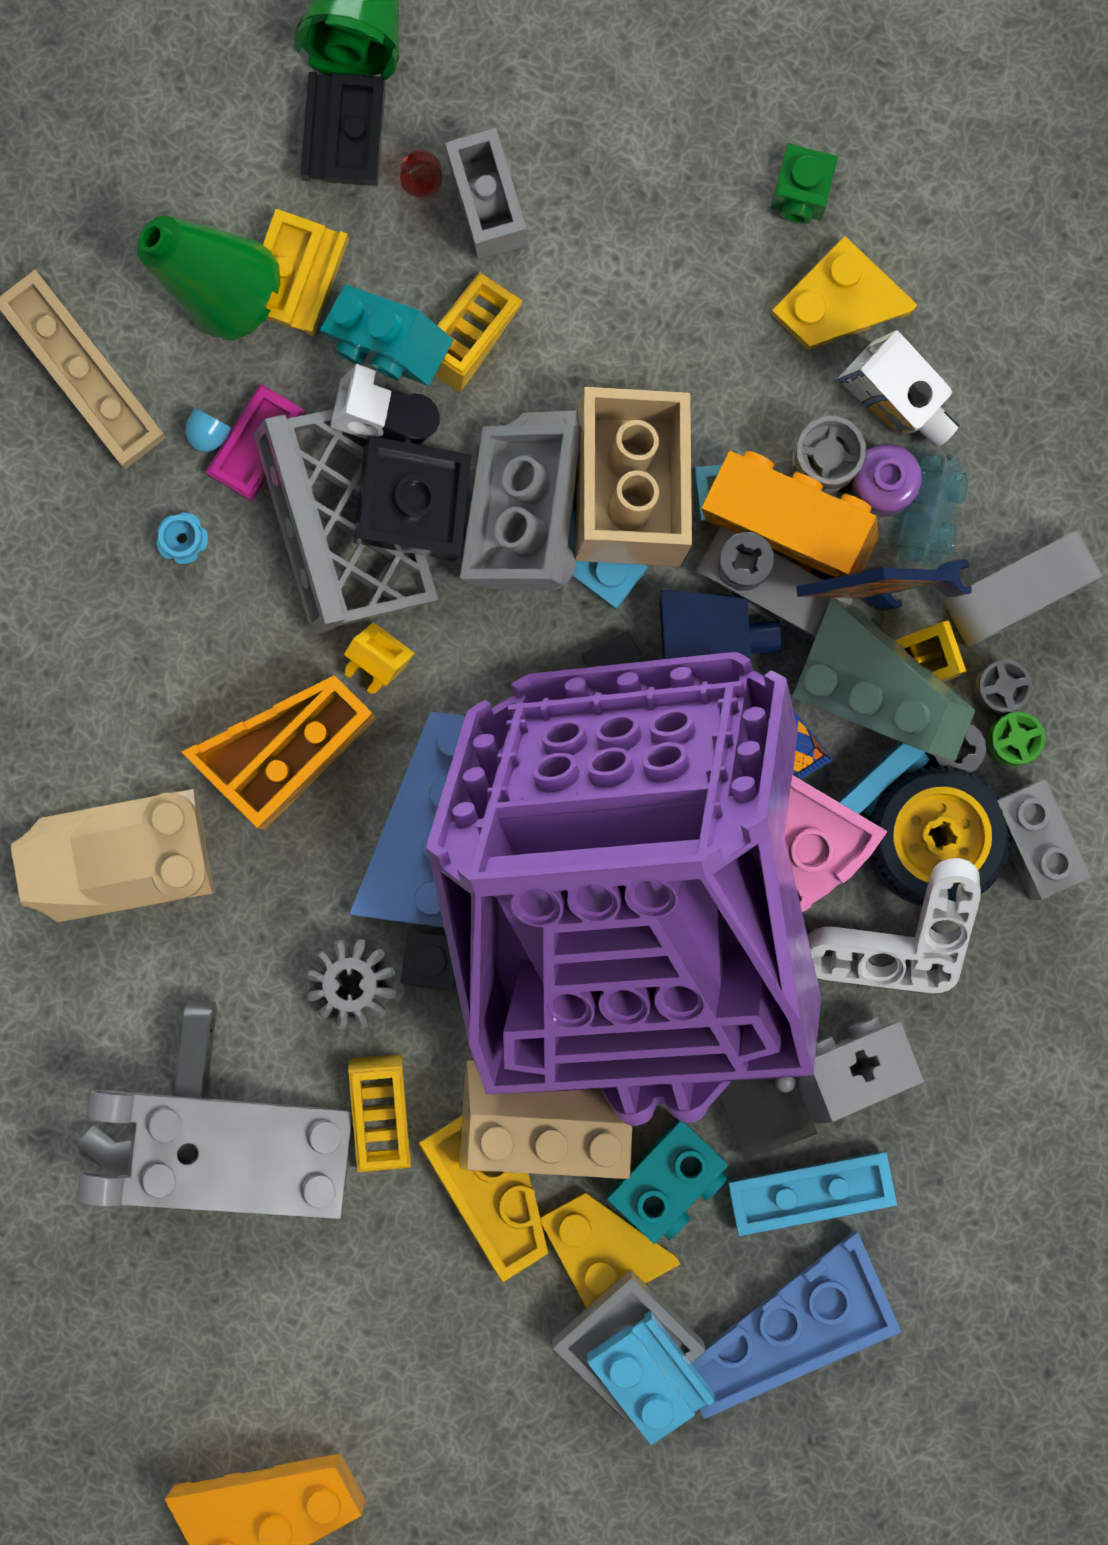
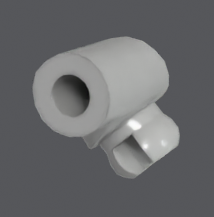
[77,1125,131,1174]

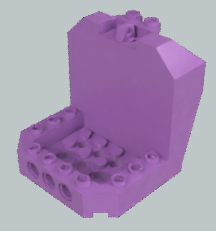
[425,652,821,1126]

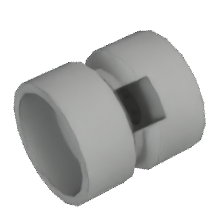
[790,416,866,496]

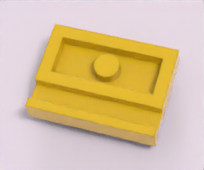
[263,209,349,336]

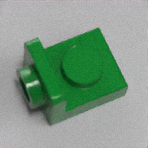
[771,143,838,224]

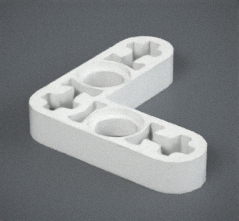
[808,858,981,993]

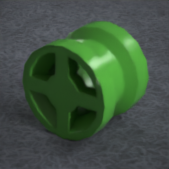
[985,711,1046,767]

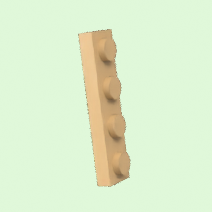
[0,270,167,469]

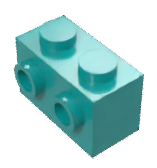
[320,284,454,386]
[606,1118,728,1245]

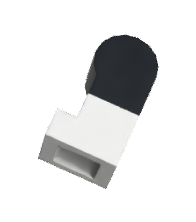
[330,364,440,445]

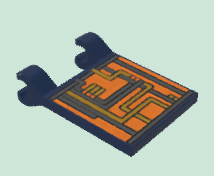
[796,559,972,611]

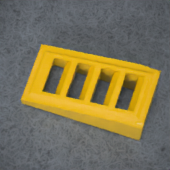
[435,272,522,392]
[348,1054,411,1172]

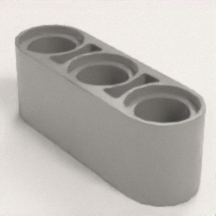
[694,527,854,642]
[942,530,1103,648]

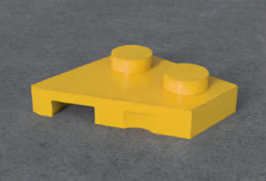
[540,1191,681,1308]

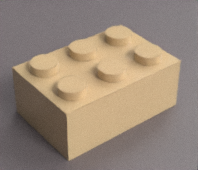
[575,387,692,566]

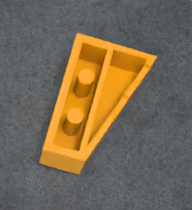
[701,450,879,578]
[182,675,377,830]

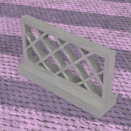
[253,409,438,635]

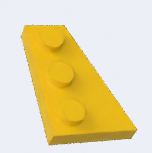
[418,1115,548,1283]

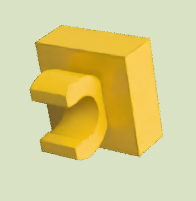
[343,622,415,694]

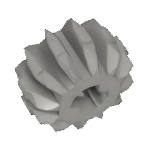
[306,939,397,1029]

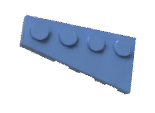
[349,711,465,927]
[692,1229,902,1419]

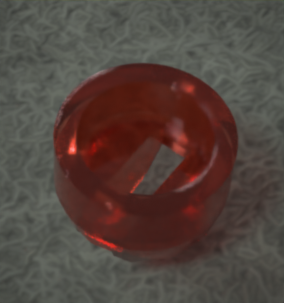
[400,149,442,197]

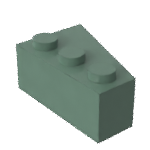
[792,597,975,761]

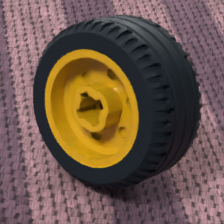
[867,766,1011,906]

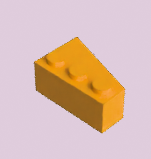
[165,1453,366,1545]

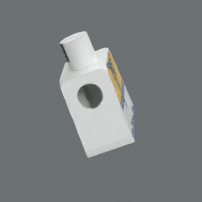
[837,330,960,448]

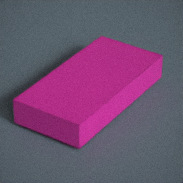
[205,383,307,502]

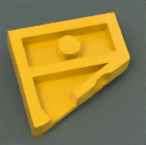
[771,236,918,350]

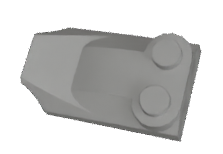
[460,411,581,591]

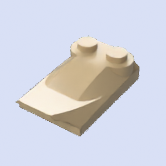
[11,789,215,922]

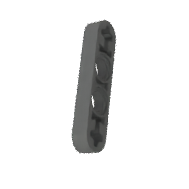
[171,999,217,1211]

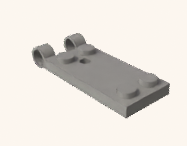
[77,1090,352,1219]

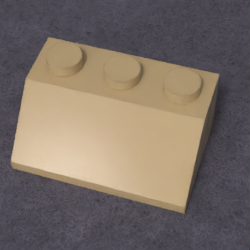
[459,1060,632,1179]

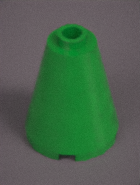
[294,0,399,80]
[137,215,281,341]

